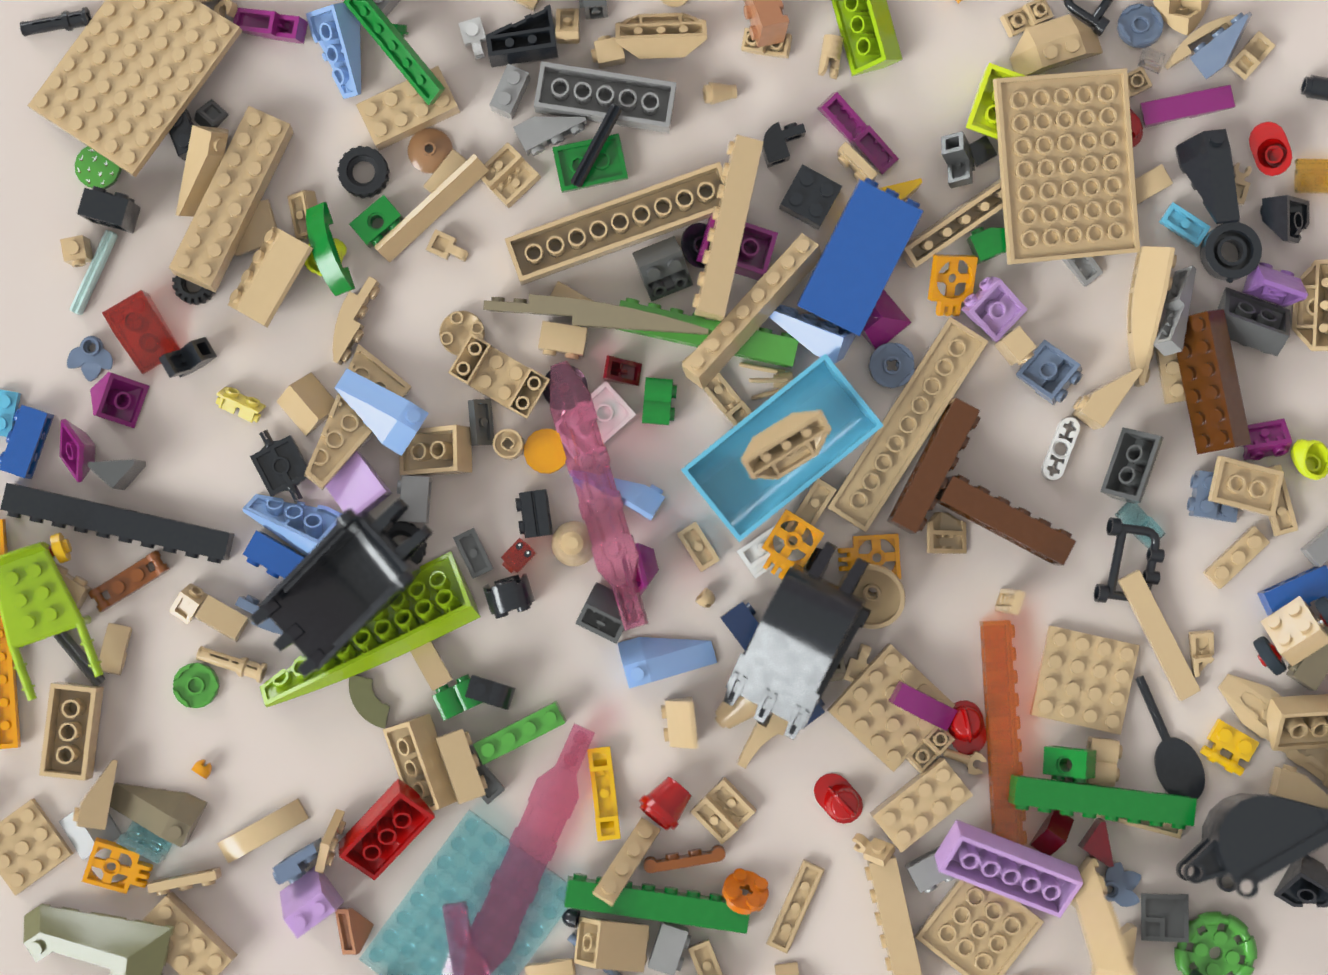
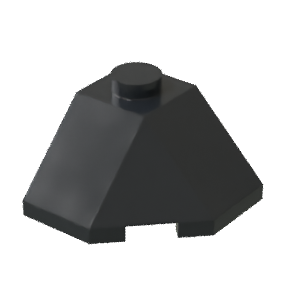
[1260,195,1309,244]
[1274,855,1328,907]

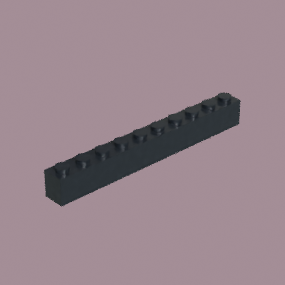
[0,483,234,564]

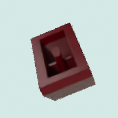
[603,355,642,386]
[1029,809,1074,856]
[1078,818,1114,867]

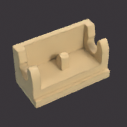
[195,595,249,642]

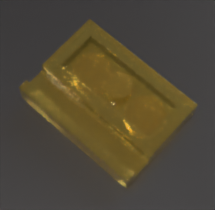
[1295,159,1328,193]

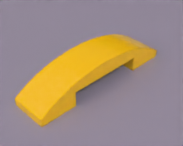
[587,746,621,841]

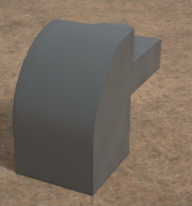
[941,131,975,189]

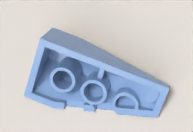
[306,2,361,99]
[769,304,856,363]
[335,369,429,456]
[573,469,665,521]
[242,494,342,556]
[618,637,717,688]

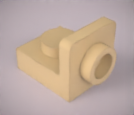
[169,583,208,625]

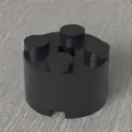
[483,573,535,619]

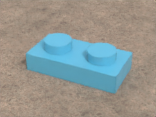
[1159,202,1211,247]
[0,389,21,437]

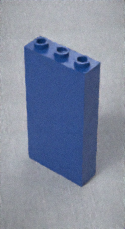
[797,177,923,336]

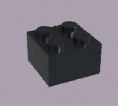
[779,164,842,230]
[77,186,141,233]

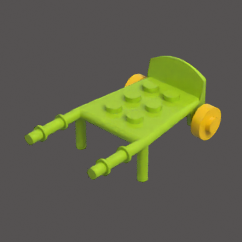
[0,533,104,701]

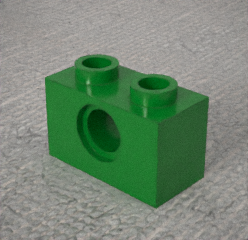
[349,195,404,248]
[1043,746,1097,783]

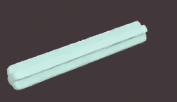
[70,230,118,315]

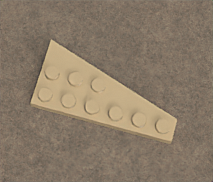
[305,344,411,490]

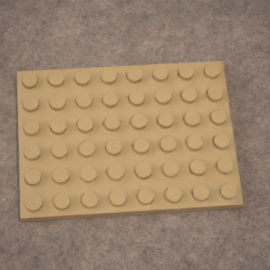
[27,0,242,177]
[993,68,1140,265]

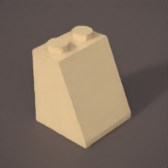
[574,917,650,972]

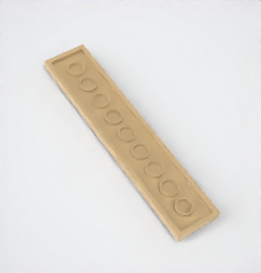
[827,317,988,532]

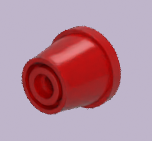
[639,777,692,831]

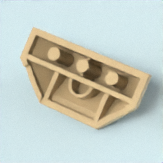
[615,13,707,59]
[1010,14,1103,76]
[1292,259,1328,351]
[740,410,832,480]

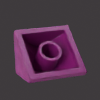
[861,289,912,350]
[90,372,149,428]
[59,419,96,482]
[622,543,659,603]

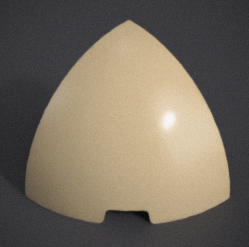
[1153,0,1210,35]

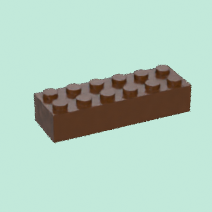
[1177,309,1251,455]
[887,398,981,534]
[936,474,1076,566]

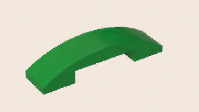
[306,202,355,296]

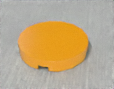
[524,429,569,474]

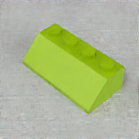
[831,0,903,76]

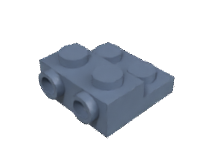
[1016,339,1083,405]
[1187,470,1238,523]
[273,838,322,885]

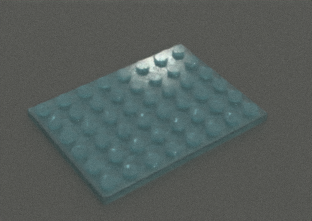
[359,809,568,975]

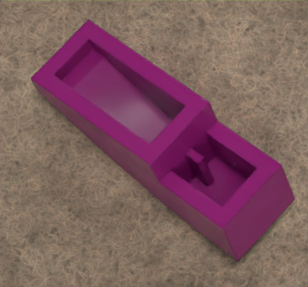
[233,7,308,44]
[889,680,957,731]

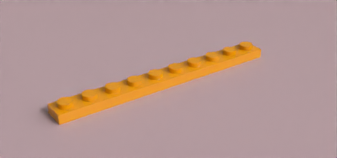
[0,519,21,749]

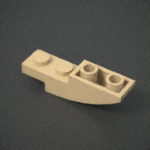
[333,276,380,365]

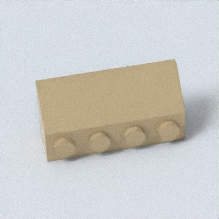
[228,226,313,328]
[1266,694,1328,751]
[382,713,457,811]

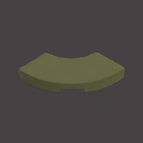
[349,675,390,729]

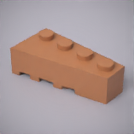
[744,0,789,48]

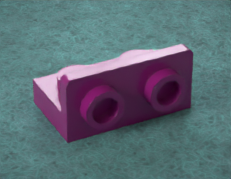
[1243,419,1293,461]

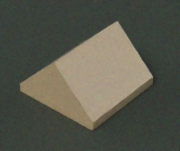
[277,372,335,436]

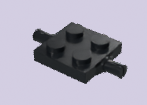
[250,429,307,502]

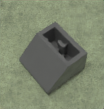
[632,236,693,302]
[575,582,637,644]

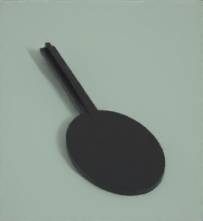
[1135,675,1205,799]

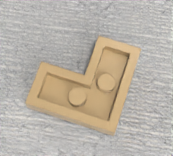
[315,809,346,874]

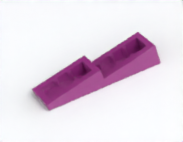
[1140,85,1235,128]
[817,92,899,174]

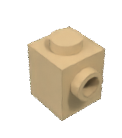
[591,35,625,69]
[60,235,93,267]

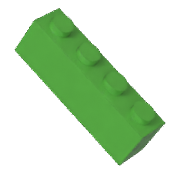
[473,701,567,765]

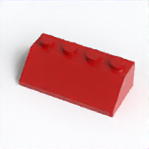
[338,778,435,881]

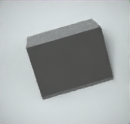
[88,459,146,490]

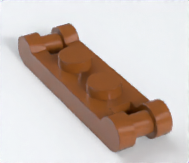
[88,550,170,613]
[644,845,725,873]

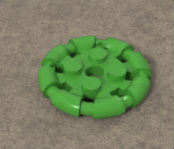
[1174,911,1257,975]

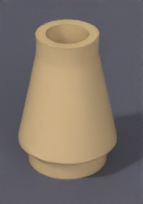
[703,82,737,105]

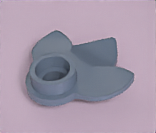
[67,336,113,382]
[1104,862,1141,907]

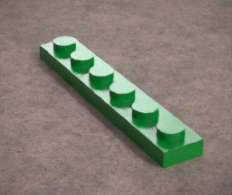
[344,0,446,105]

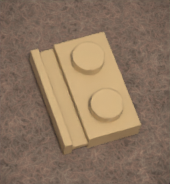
[836,142,878,181]

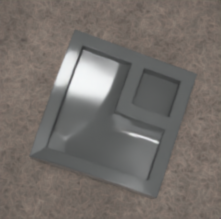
[1141,893,1189,943]

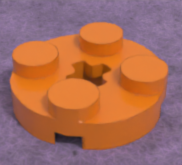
[722,868,769,915]

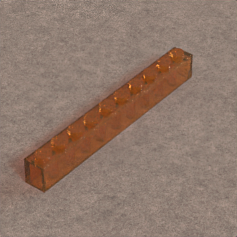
[979,619,1027,846]

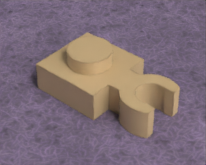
[1233,162,1252,206]

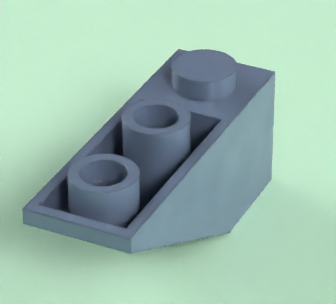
[1190,12,1252,79]

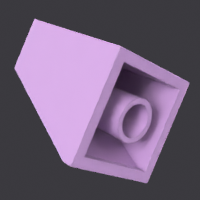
[326,450,392,514]
[280,866,344,939]

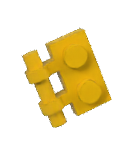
[1200,719,1259,776]

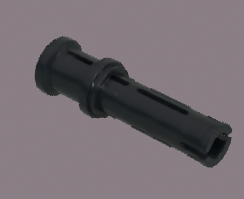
[20,7,92,37]

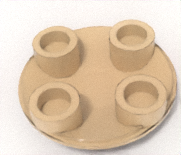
[439,311,485,356]

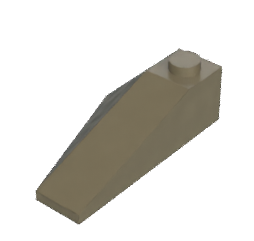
[110,783,208,848]

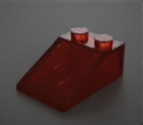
[102,290,181,374]

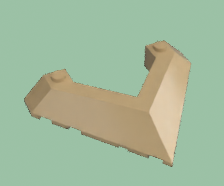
[1071,855,1137,975]

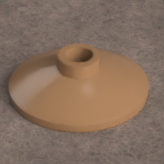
[408,128,453,174]

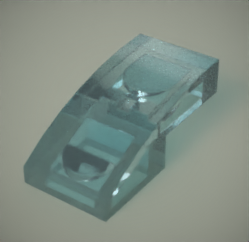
[1115,502,1166,548]

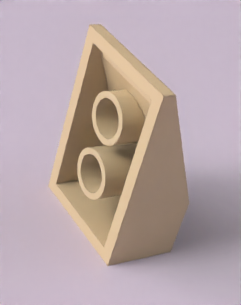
[1072,368,1143,430]
[399,425,472,476]
[661,696,698,749]

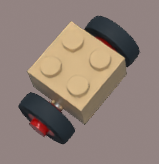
[1253,596,1328,676]

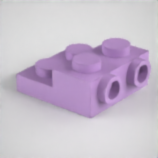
[962,276,1028,342]

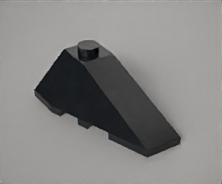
[1175,129,1240,224]

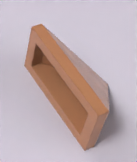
[335,908,374,955]

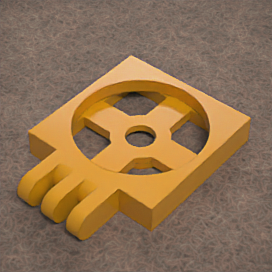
[927,254,978,316]
[761,509,825,579]
[837,534,901,579]
[81,837,153,894]

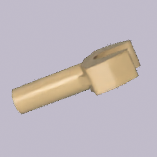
[214,0,237,18]
[943,748,987,775]

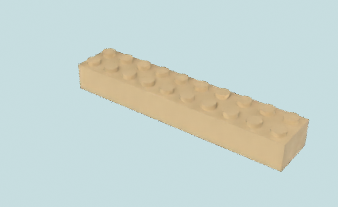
[505,162,725,285]

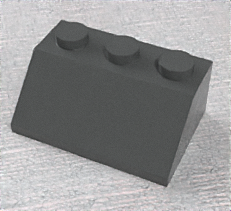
[1217,287,1290,356]
[1100,427,1163,504]

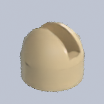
[695,588,715,608]

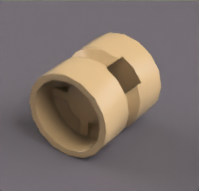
[493,429,525,460]

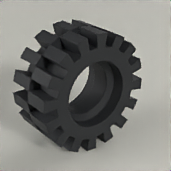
[172,276,215,305]

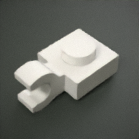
[458,17,486,60]

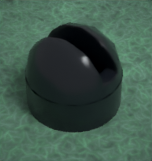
[562,909,580,928]

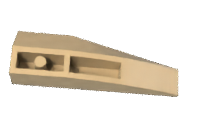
[1127,246,1177,387]

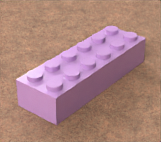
[934,820,1083,918]

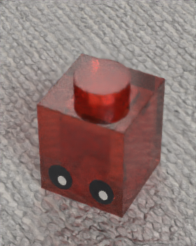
[501,538,537,573]

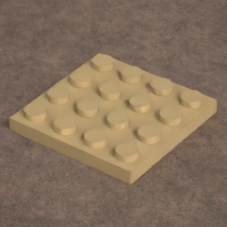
[1030,625,1140,735]
[827,643,955,772]
[914,879,1044,975]

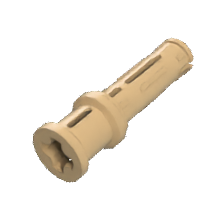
[196,646,267,683]

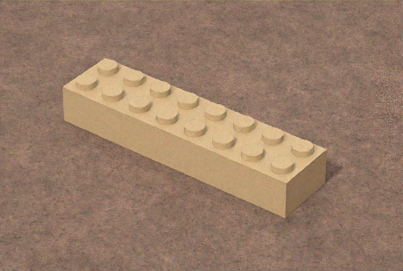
[169,106,294,293]

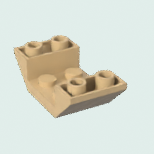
[448,334,550,419]

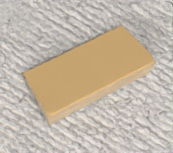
[287,190,318,240]

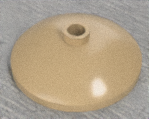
[838,564,906,629]

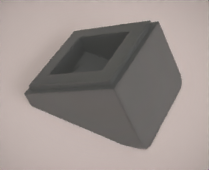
[194,99,228,128]

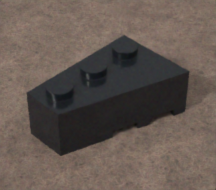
[486,4,558,67]

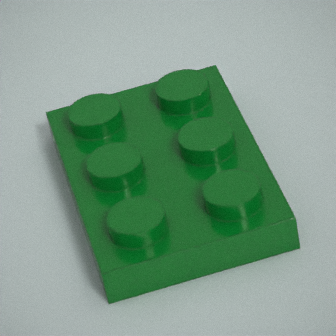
[552,133,628,193]

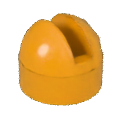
[191,760,212,779]

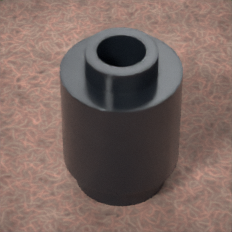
[1301,75,1328,101]

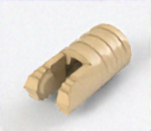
[818,34,844,79]

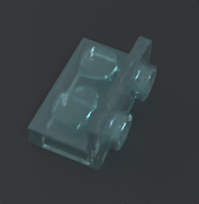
[117,821,172,864]

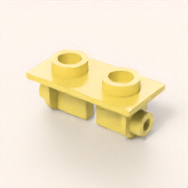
[216,387,266,423]

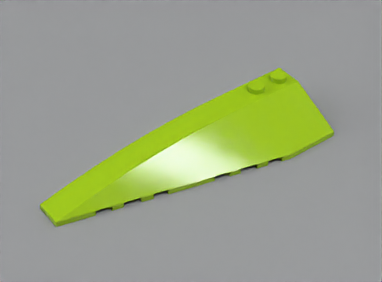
[260,551,481,707]

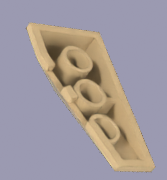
[176,125,229,217]

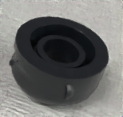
[1200,222,1262,283]

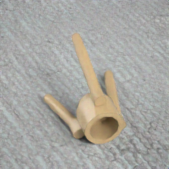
[739,362,793,400]

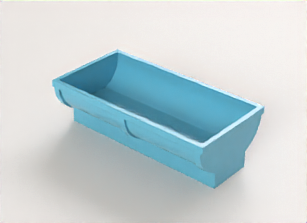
[681,353,884,542]

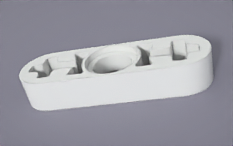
[1041,417,1080,480]

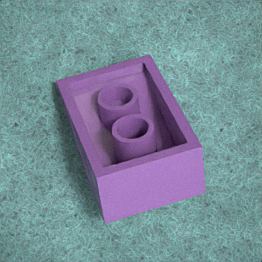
[1242,262,1308,307]

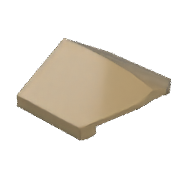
[927,512,967,554]

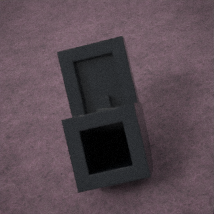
[762,122,806,168]
[159,337,217,378]
[465,675,516,710]

